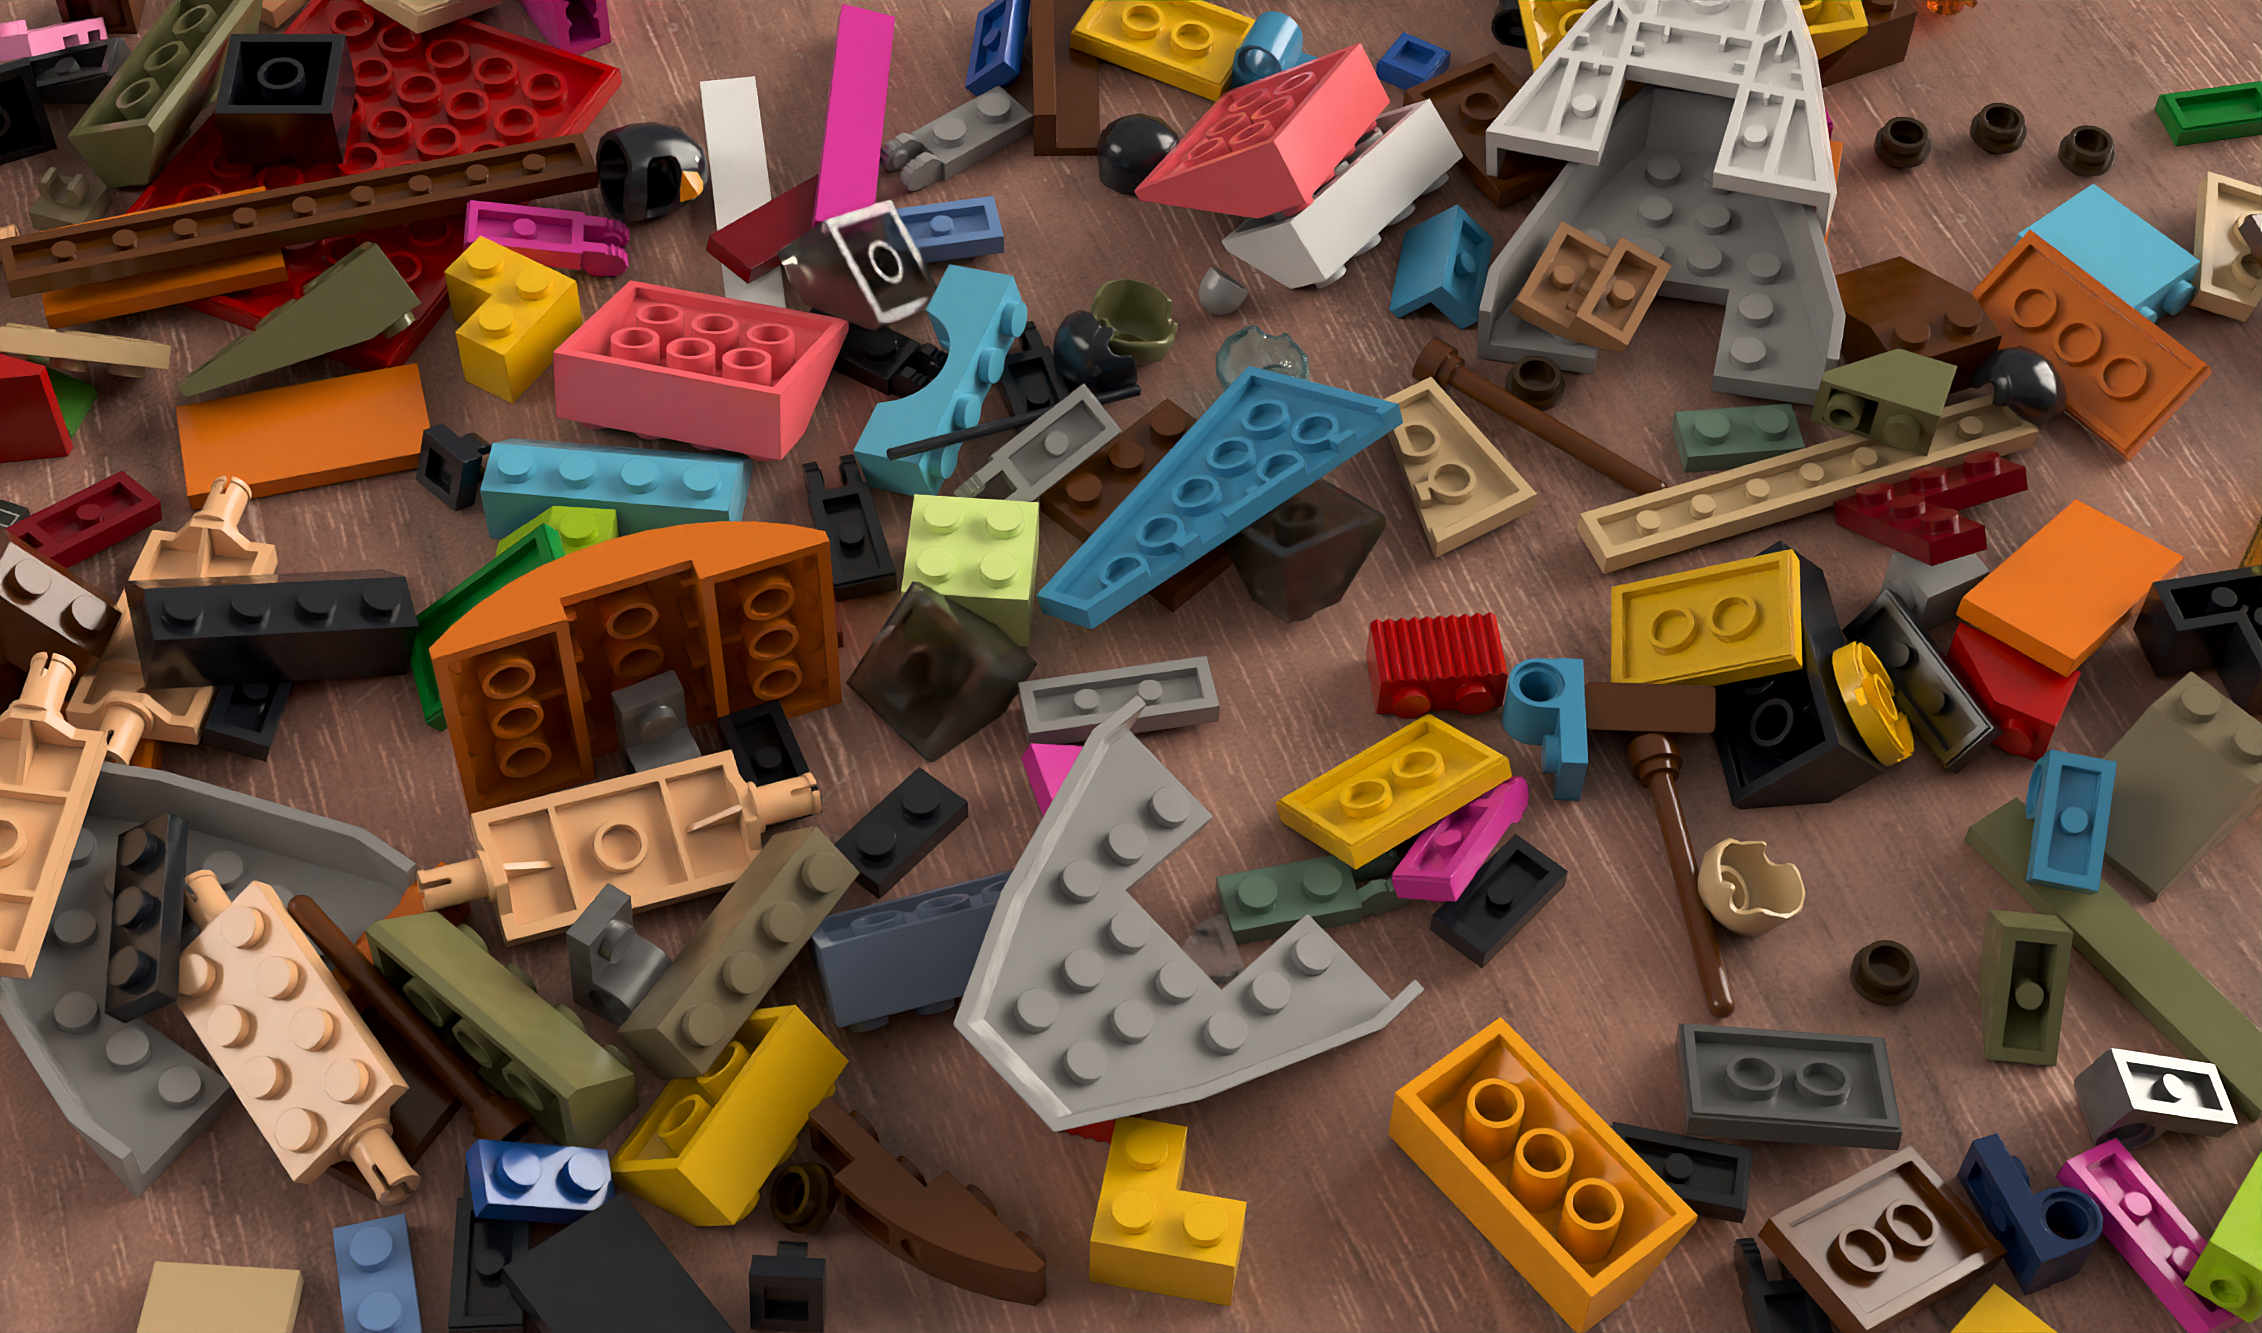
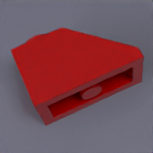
[1946,622,2081,762]

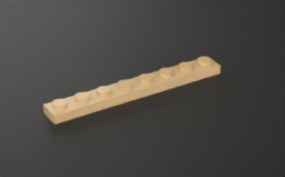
[1577,393,2039,574]

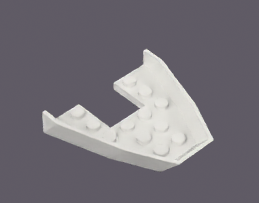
[1486,0,1837,238]

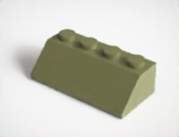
[67,0,263,189]
[365,911,639,1149]

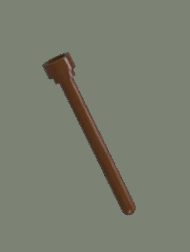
[1412,337,1668,496]
[1626,732,1735,1019]
[287,894,535,1142]

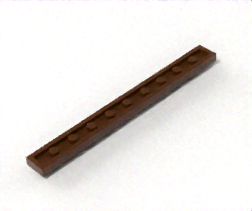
[0,133,599,298]

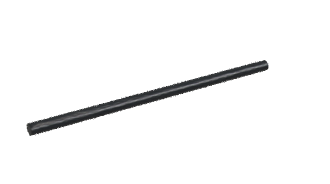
[886,384,1141,461]

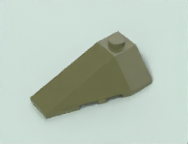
[176,241,421,398]

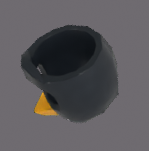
[596,122,708,223]

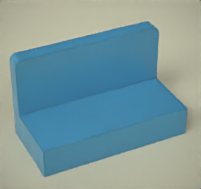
[1389,204,1494,330]

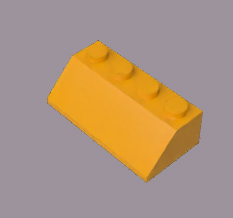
[1388,1017,1698,1333]

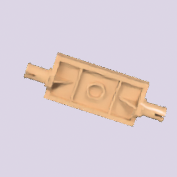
[65,476,278,765]
[0,652,108,980]
[416,749,822,948]
[176,870,421,1206]

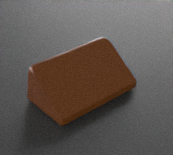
[1584,682,1715,734]

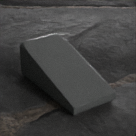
[22,37,132,104]

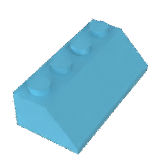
[480,438,753,539]

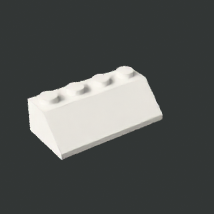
[1221,99,1463,289]

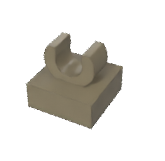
[28,167,113,231]

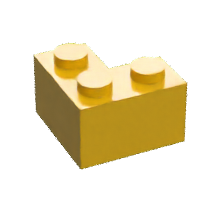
[444,236,583,404]
[1089,1116,1247,1306]

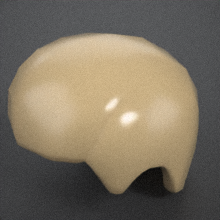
[1698,838,1806,937]

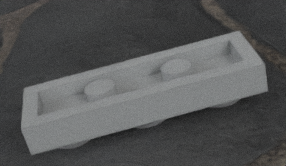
[1018,656,1220,746]

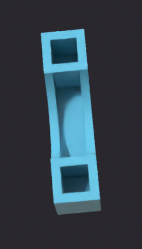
[853,264,1027,496]

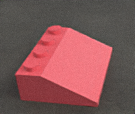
[1134,43,1390,219]
[553,280,849,461]

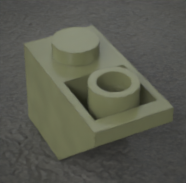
[1810,349,1957,456]

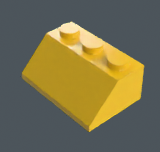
[610,1005,849,1227]

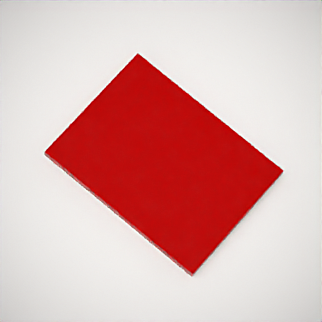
[125,0,622,372]

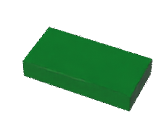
[2154,81,2262,146]

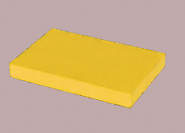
[1070,0,1256,102]
[1611,549,1803,686]
[1275,714,1512,870]

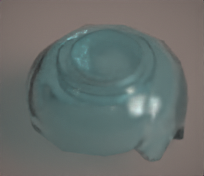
[1216,325,1311,392]

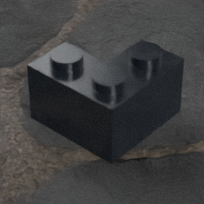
[2133,565,2262,716]

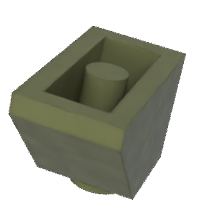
[1979,909,2073,1066]

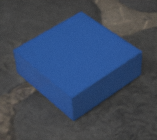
[1376,32,1451,90]

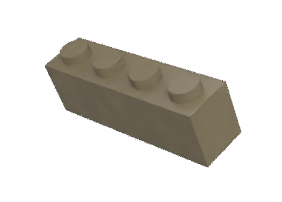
[616,826,860,1080]

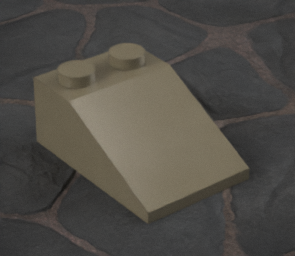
[2103,671,2262,901]

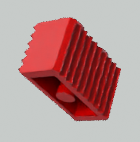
[1366,612,1508,719]

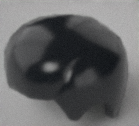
[1097,113,1180,196]
[1053,310,1138,395]
[1970,346,2067,427]

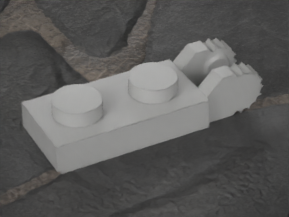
[879,85,1033,192]
[953,384,1122,502]

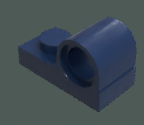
[1957,1133,2103,1295]

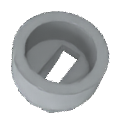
[1198,266,1250,316]

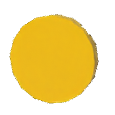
[1832,641,1914,767]

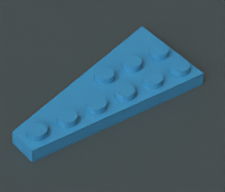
[1036,366,1403,629]

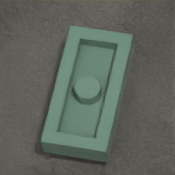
[1671,403,1805,473]

